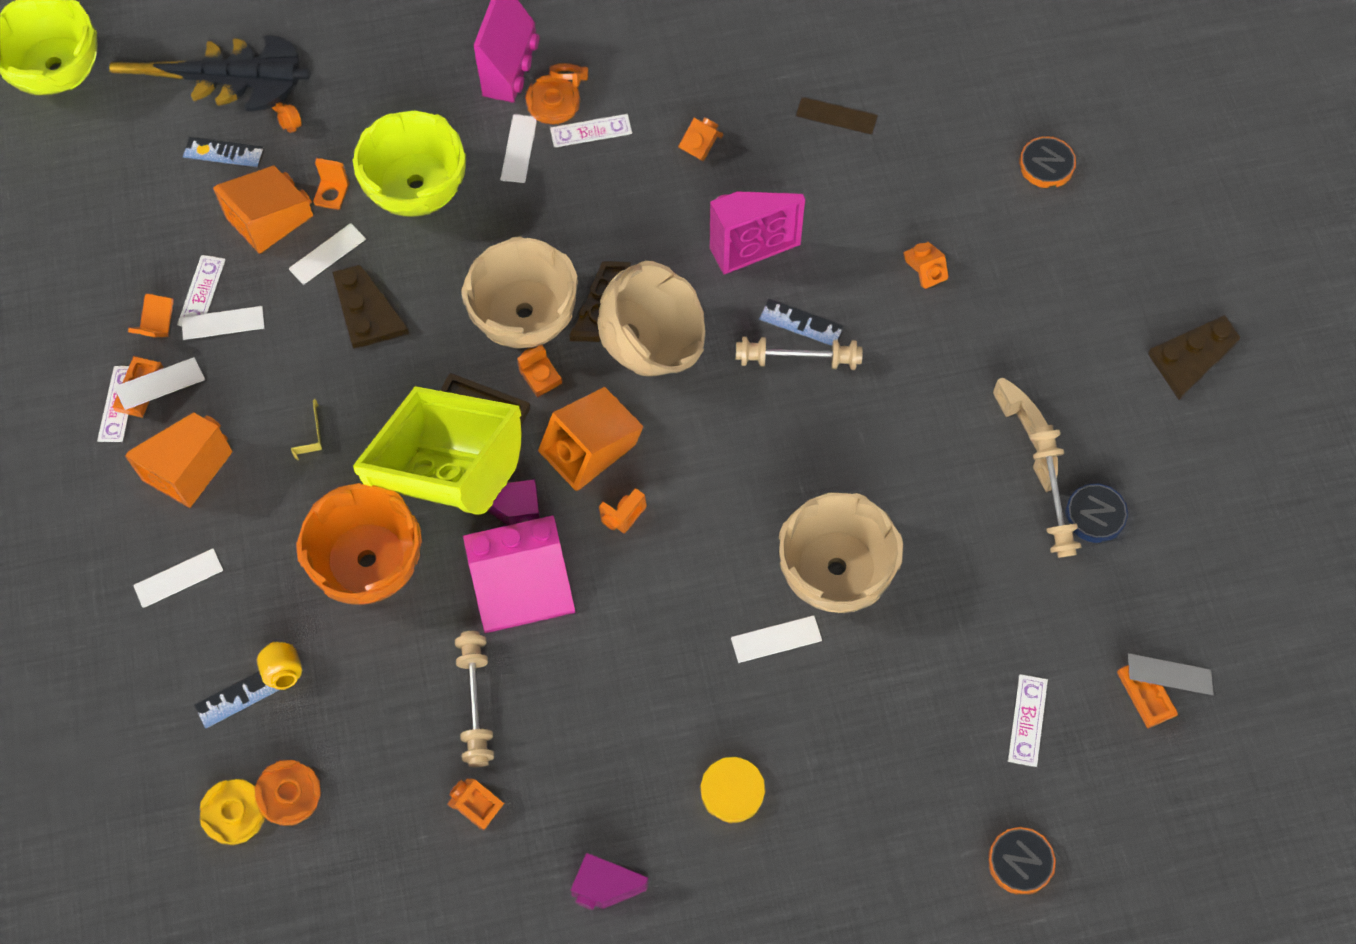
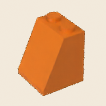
[213,165,313,254]
[538,387,644,491]
[125,412,233,508]

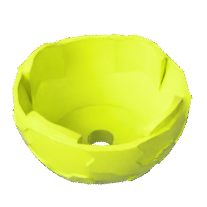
[0,0,98,95]
[352,110,466,217]

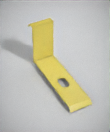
[291,399,322,461]

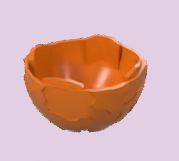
[296,483,422,605]

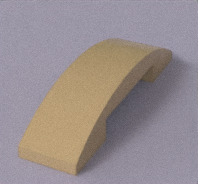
[993,378,1058,492]

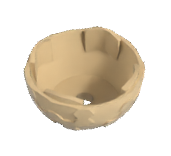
[462,237,578,349]
[597,260,705,377]
[779,493,903,613]

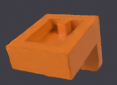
[517,345,562,398]
[599,488,646,534]
[447,779,504,830]

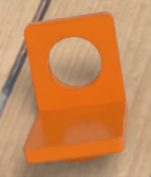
[313,158,349,210]
[128,294,174,337]

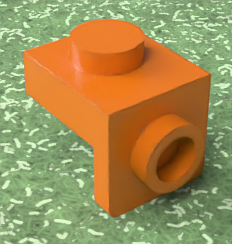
[678,117,724,161]
[904,241,948,289]

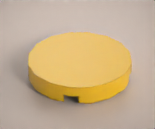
[701,757,765,823]
[199,779,265,845]

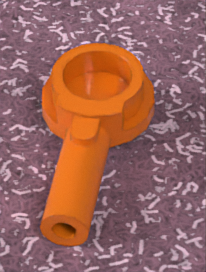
[271,102,301,133]

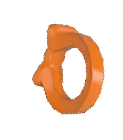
[549,63,588,87]

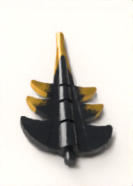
[109,35,310,111]

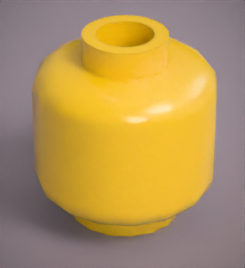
[257,642,302,690]

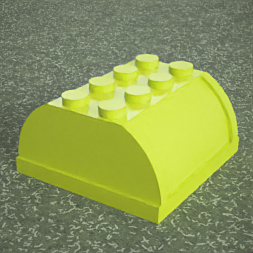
[353,386,521,514]

